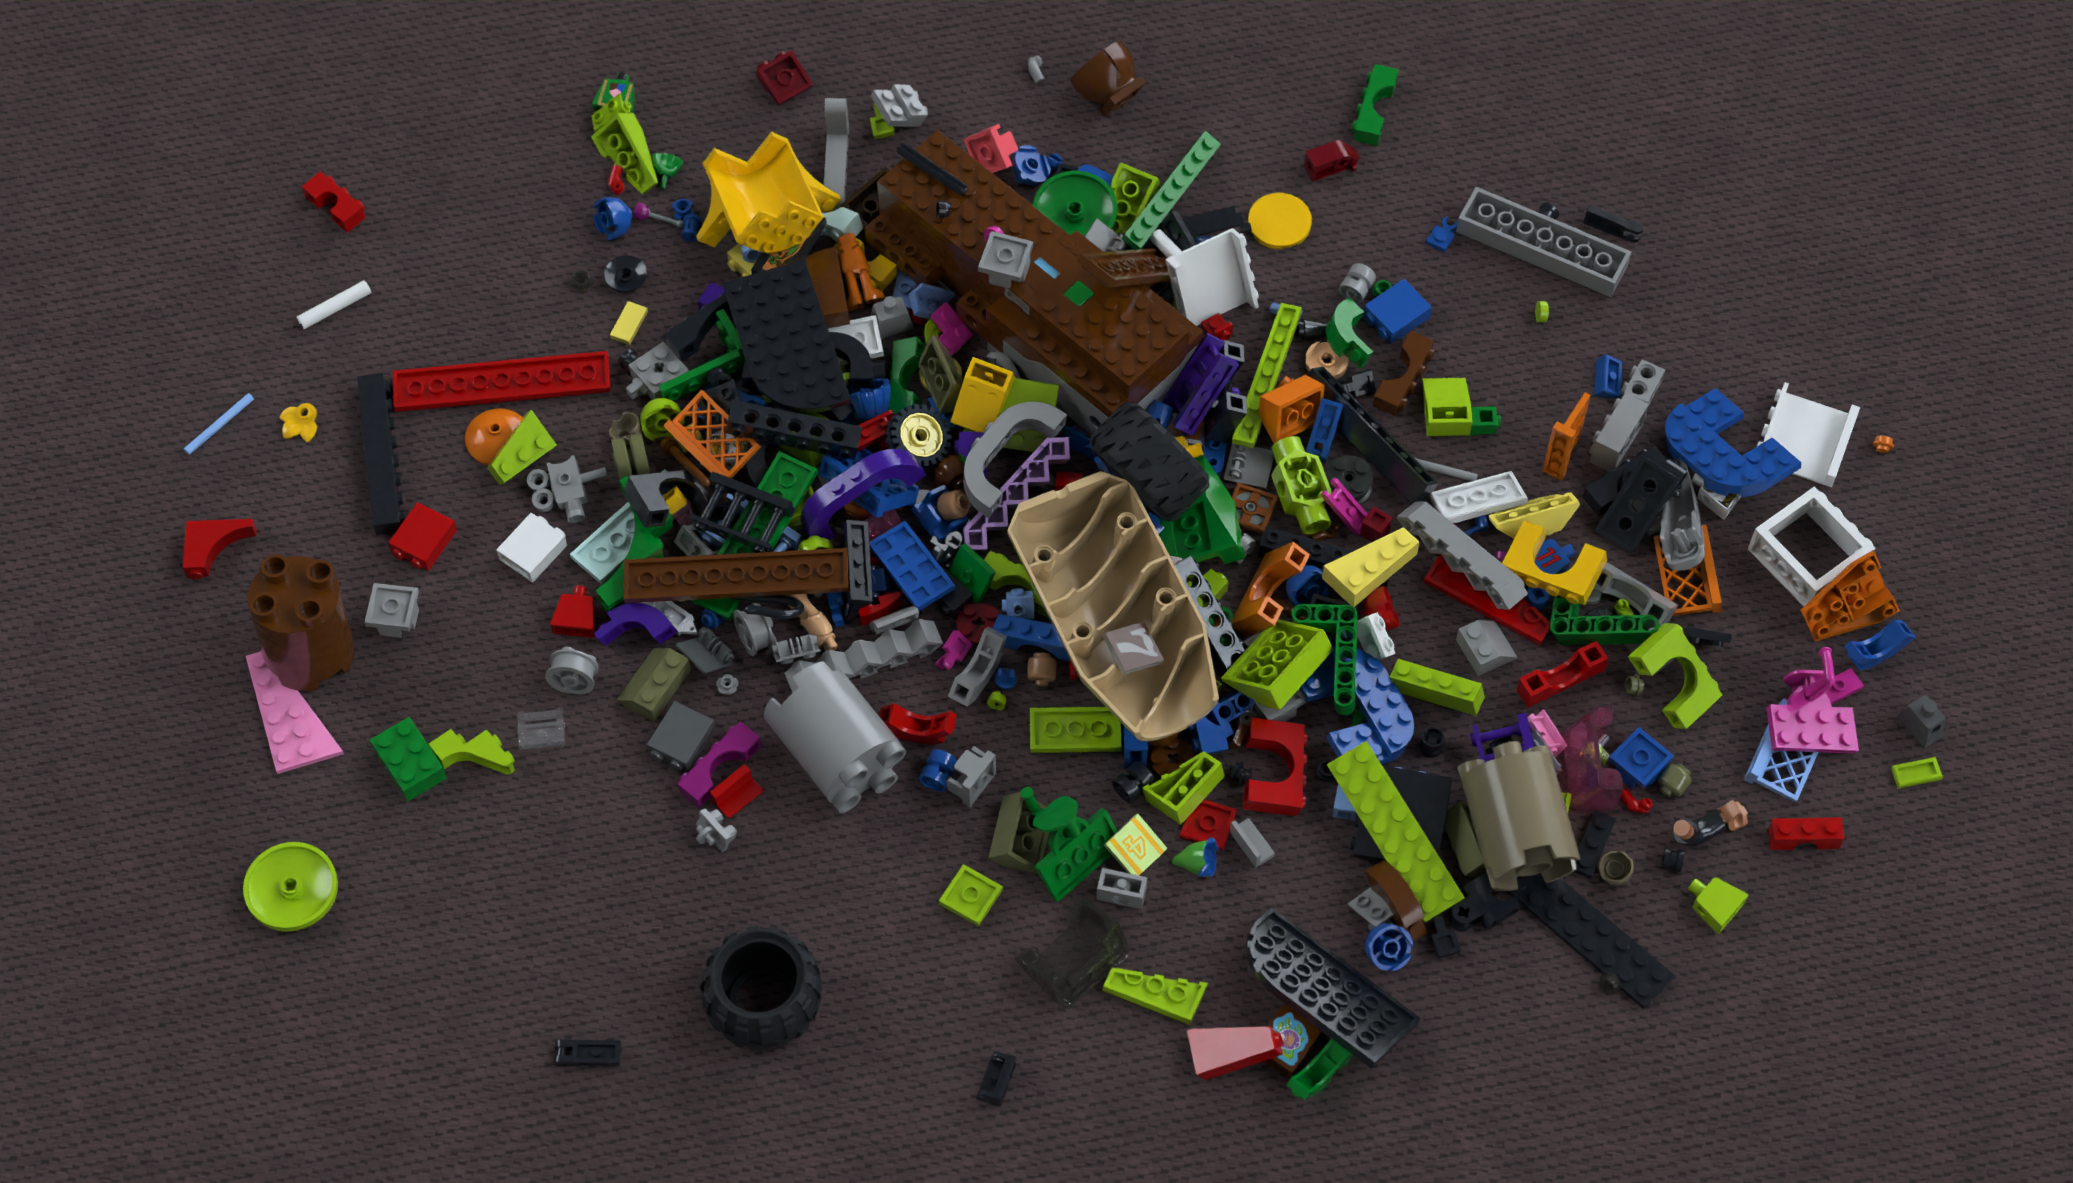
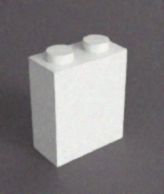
[497,513,567,583]

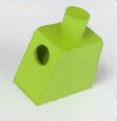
[1688,877,1748,934]

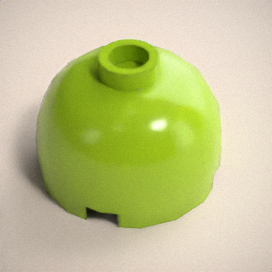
[640,398,684,441]

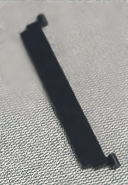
[1118,206,1252,251]

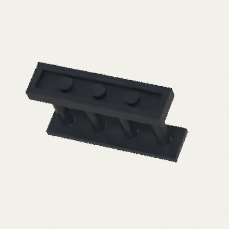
[689,471,795,553]

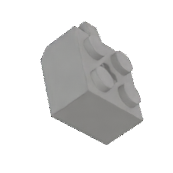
[626,342,689,400]

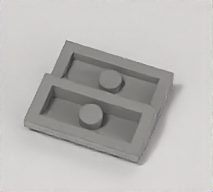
[869,606,919,634]

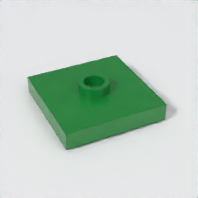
[948,543,996,603]

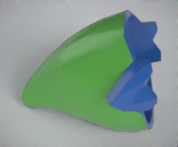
[1172,837,1219,877]

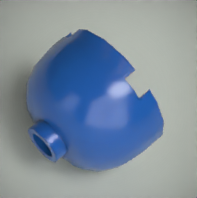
[593,197,632,240]
[1286,565,1330,606]
[1365,923,1413,971]

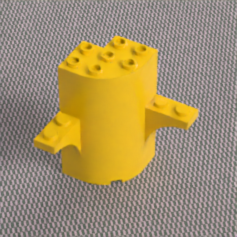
[696,132,841,253]

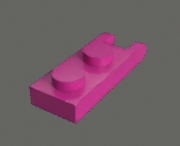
[1321,478,1368,534]

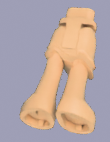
[787,594,838,651]

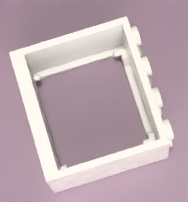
[1748,487,1876,607]

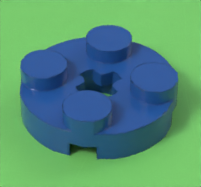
[1010,145,1050,186]

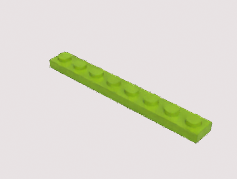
[1232,303,1302,448]

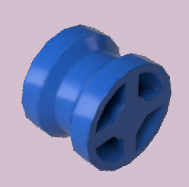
[1526,587,1549,611]

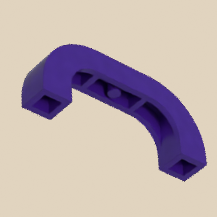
[801,449,926,540]

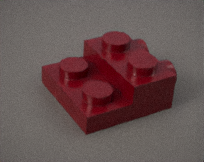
[755,50,814,106]

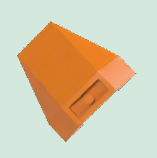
[1800,550,1900,642]

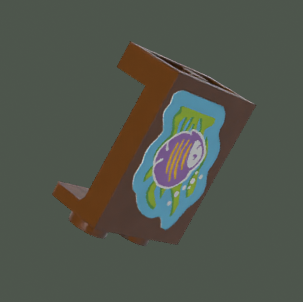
[1262,1003,1323,1079]

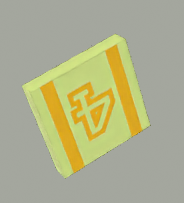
[1103,814,1168,876]

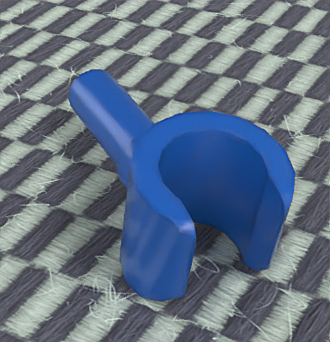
[1464,516,1489,536]

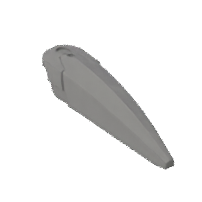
[1660,458,1705,571]

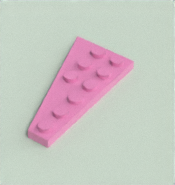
[246,651,344,774]

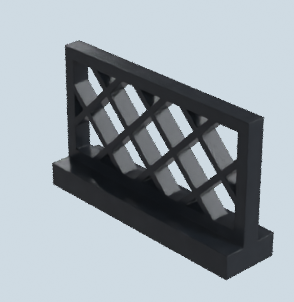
[839,520,873,624]

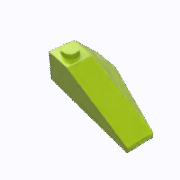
[591,113,658,194]
[1111,162,1162,234]

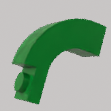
[1326,298,1373,369]

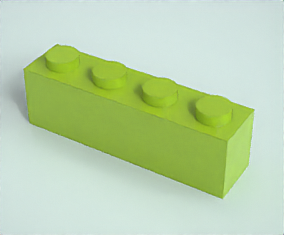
[1389,659,1485,716]

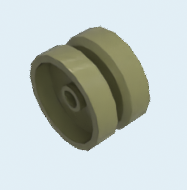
[611,433,650,479]

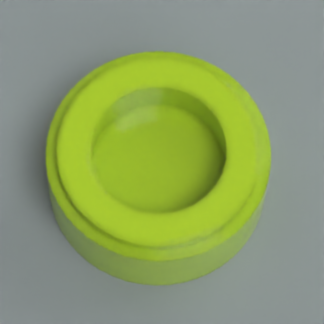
[1535,301,1549,322]

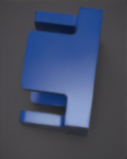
[911,485,972,541]
[1608,727,1674,789]

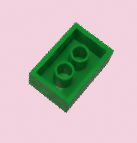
[370,717,447,802]

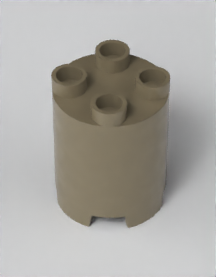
[1458,742,1580,891]

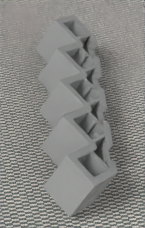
[1397,502,1528,610]
[785,619,943,693]

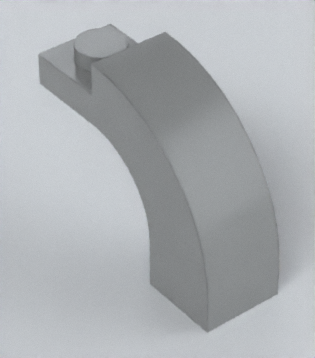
[948,627,1007,707]

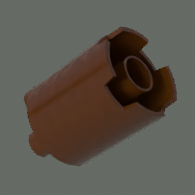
[247,554,355,691]

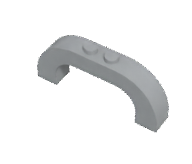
[963,402,1067,518]

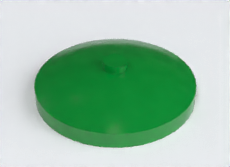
[1033,171,1117,236]

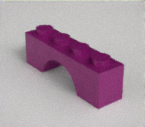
[678,721,762,809]

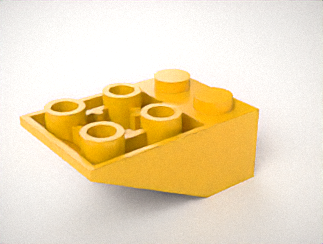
[950,357,1015,432]

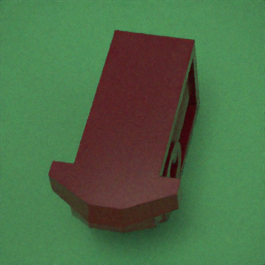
[1304,140,1359,182]

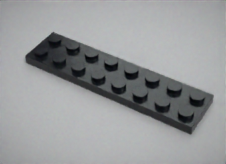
[1505,873,1675,1009]

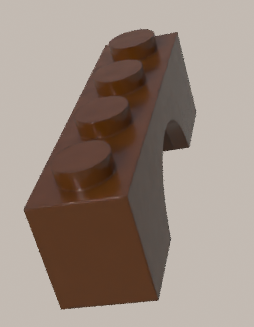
[1373,331,1435,416]

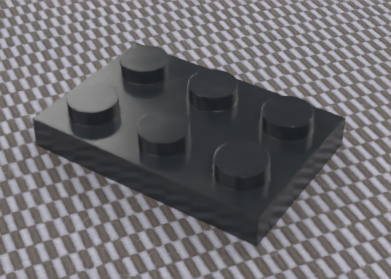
[1681,626,1732,647]

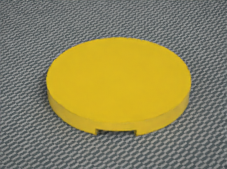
[1248,193,1312,249]

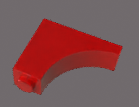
[183,519,257,580]

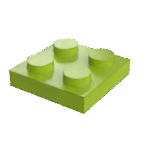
[939,864,1003,927]

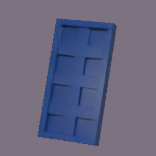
[869,521,955,611]

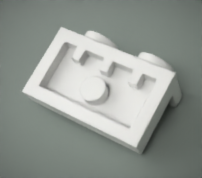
[1357,612,1396,660]

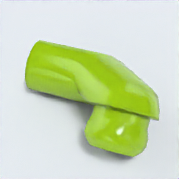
[1615,599,1635,629]

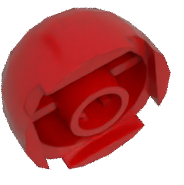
[1360,586,1400,631]

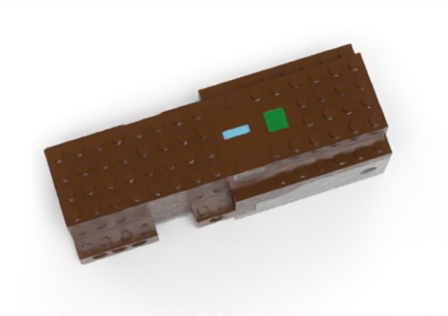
[865,130,1203,434]

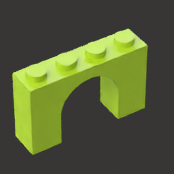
[1628,623,1722,729]

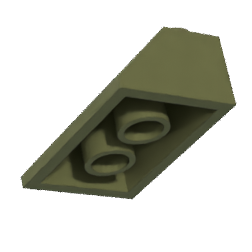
[918,335,963,413]
[616,648,691,722]
[989,792,1049,873]
[1444,802,1487,877]

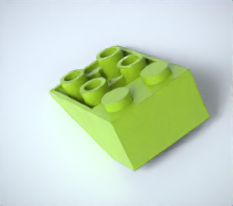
[1422,378,1472,436]

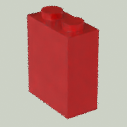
[388,502,457,571]

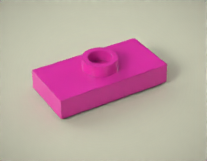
[1825,668,1864,705]

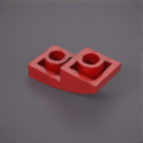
[859,591,902,626]

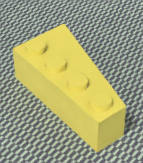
[1322,527,1419,607]

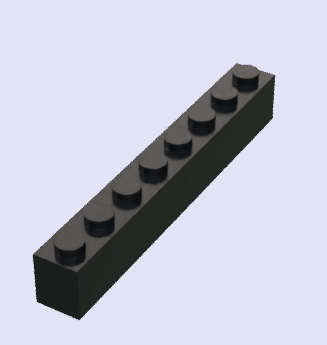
[1307,366,1439,504]
[357,373,405,535]

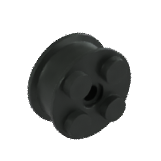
[1325,455,1373,504]

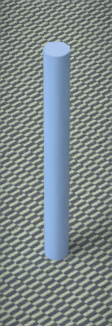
[183,393,254,455]

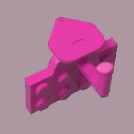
[1766,647,1859,753]

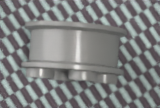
[733,603,777,656]
[545,647,599,695]

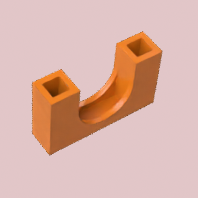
[1231,542,1310,637]

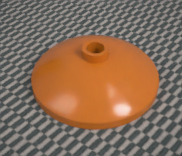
[465,408,523,465]

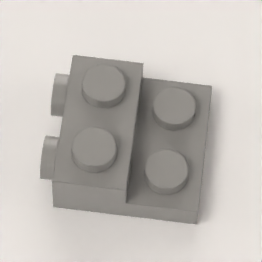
[870,84,928,127]

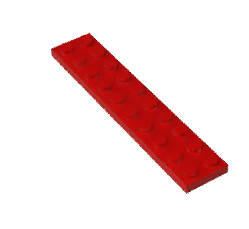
[393,351,611,412]

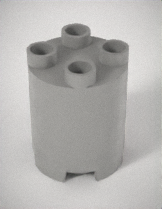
[764,661,906,813]

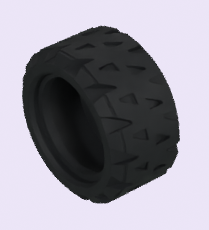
[1090,402,1210,522]

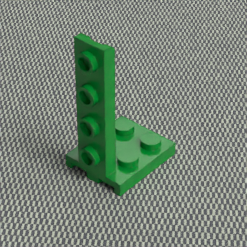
[659,309,746,401]

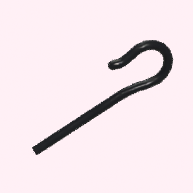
[730,595,804,619]

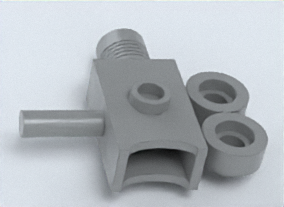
[527,455,607,523]

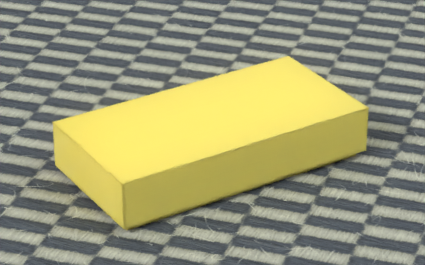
[610,301,648,345]

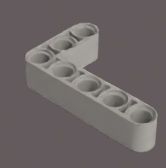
[824,98,849,210]

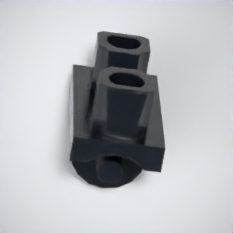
[930,531,964,568]

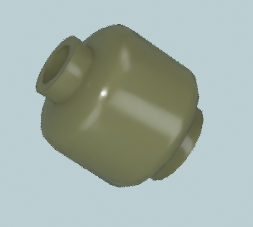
[1657,763,1692,798]

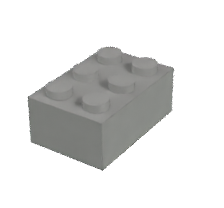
[1589,392,1649,471]

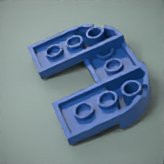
[1665,388,1801,497]
[1299,646,1414,765]

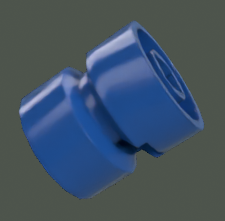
[918,749,957,792]

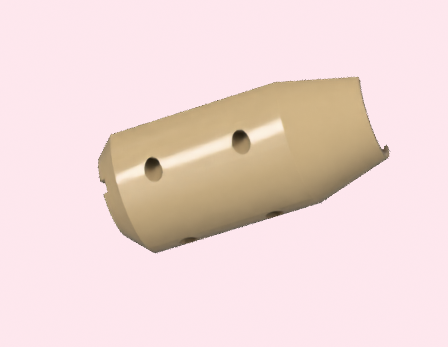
[1007,471,1219,741]

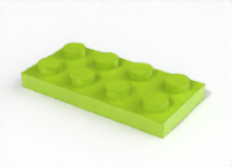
[1030,707,1121,753]

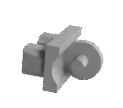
[696,809,737,853]

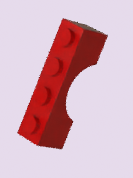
[1516,641,1609,708]

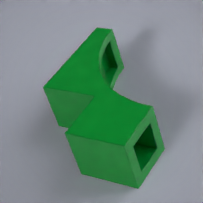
[1287,1039,1354,1100]

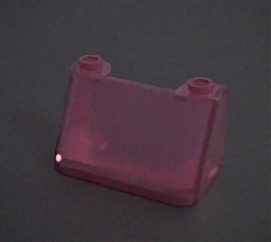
[1561,705,1623,812]

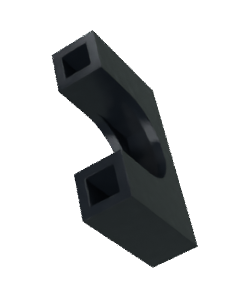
[1204,340,1247,443]
[624,468,729,528]

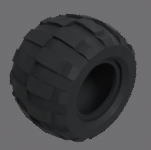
[700,926,822,1051]

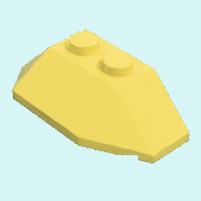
[1489,492,1580,539]

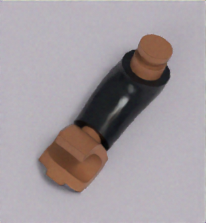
[1673,800,1748,846]

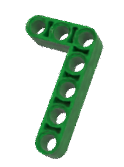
[1550,595,1660,645]
[1292,604,1358,716]

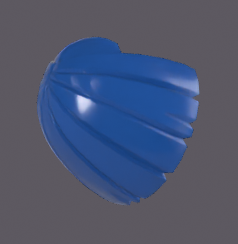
[849,378,891,423]

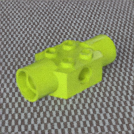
[1271,436,1332,535]

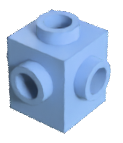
[1002,589,1034,619]

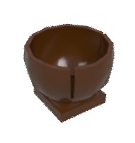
[1070,41,1146,117]

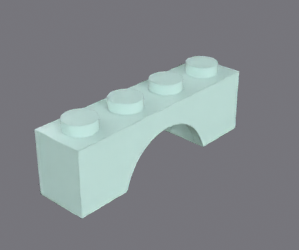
[820,207,864,242]

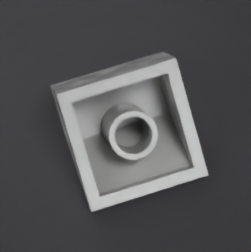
[1456,620,1517,676]

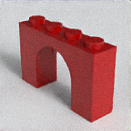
[1243,717,1308,816]

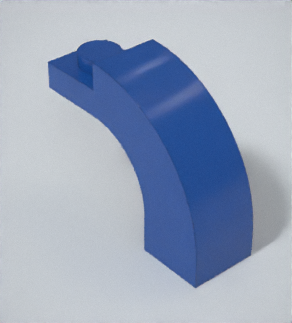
[1844,619,1916,670]

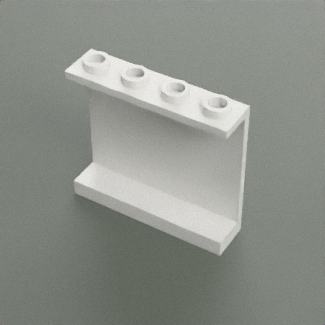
[1165,228,1259,326]
[1757,382,1860,487]

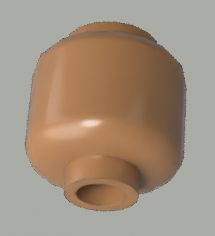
[937,490,970,521]
[1027,653,1057,687]

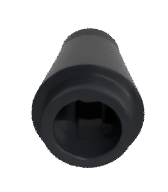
[1295,318,1327,340]

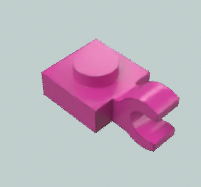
[935,631,973,670]

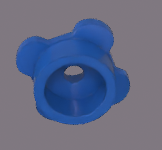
[672,199,695,220]

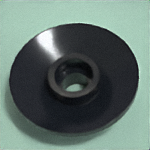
[604,255,647,292]

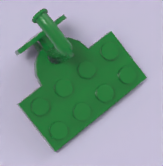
[1020,787,1118,902]

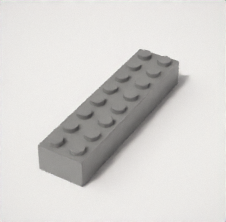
[1456,187,1631,297]

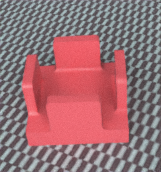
[963,124,1018,173]

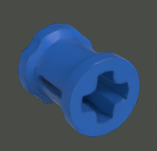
[681,214,702,242]

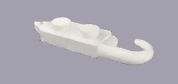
[642,601,697,636]

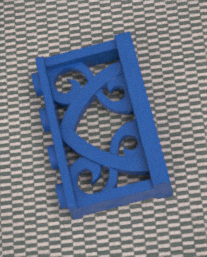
[819,448,919,518]

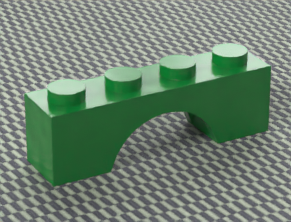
[1351,64,1399,146]
[888,336,926,415]

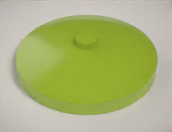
[243,842,338,931]

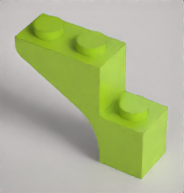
[429,729,515,775]

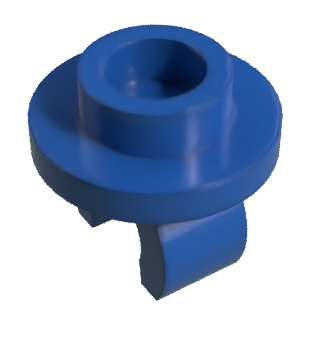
[701,609,726,630]
[995,668,1017,690]

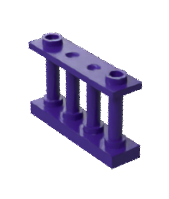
[1161,333,1239,435]
[1470,713,1534,762]

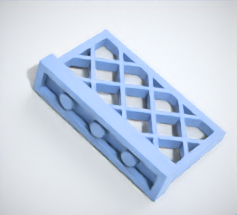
[1744,698,1818,802]

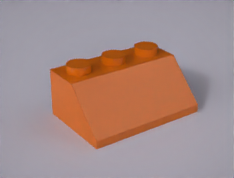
[1259,375,1324,443]

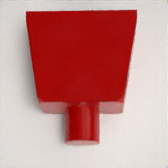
[550,585,595,638]

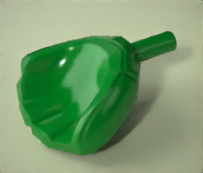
[651,153,683,189]

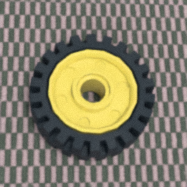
[885,404,951,470]

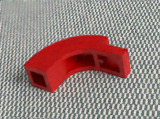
[879,703,957,745]

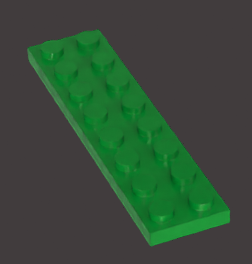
[691,451,818,621]

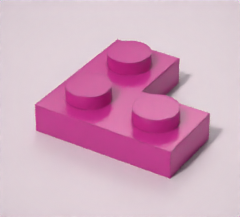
[930,302,973,356]

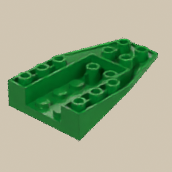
[1154,455,1245,564]

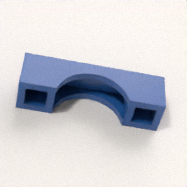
[992,614,1071,661]
[1188,717,1229,755]

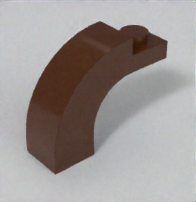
[1365,860,1427,941]

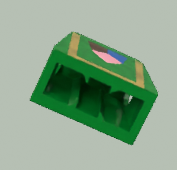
[592,73,635,113]

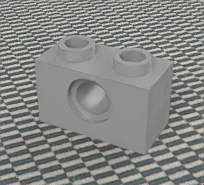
[1097,868,1148,909]

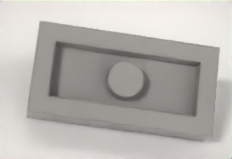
[1230,818,1275,868]

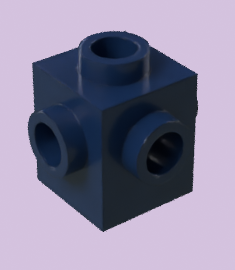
[871,566,891,600]

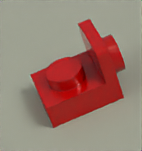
[1201,313,1233,341]

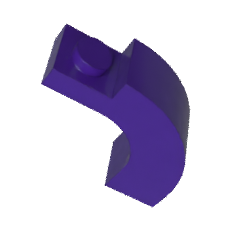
[594,603,678,646]

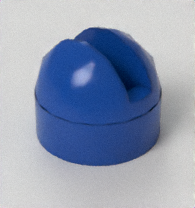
[1047,153,1063,171]

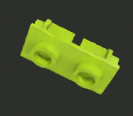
[592,93,632,132]

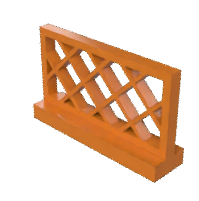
[663,390,761,479]
[1542,392,1591,481]
[1653,524,1722,616]

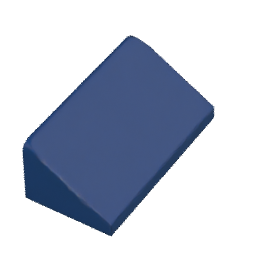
[1594,354,1622,399]

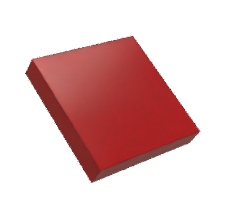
[1179,799,1237,851]

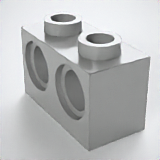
[1620,360,1665,406]

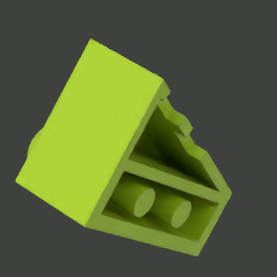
[487,410,557,485]
[1142,751,1225,825]

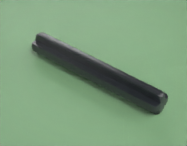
[897,142,968,196]

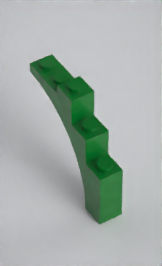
[596,476,674,613]

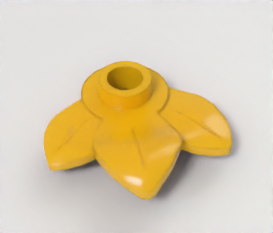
[279,403,317,442]

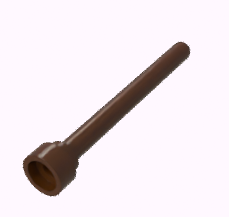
[660,437,711,487]

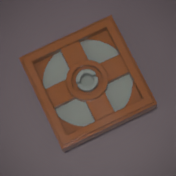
[1231,482,1279,535]

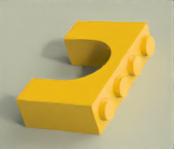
[1502,520,1607,605]

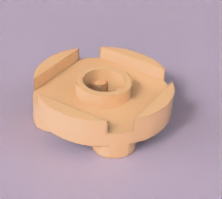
[1305,340,1348,379]

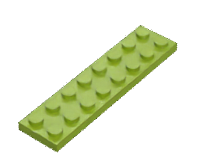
[1327,741,1465,923]

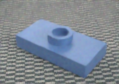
[893,270,918,312]

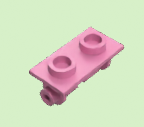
[1527,710,1568,757]

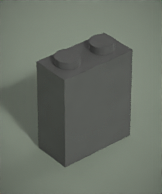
[647,701,715,772]

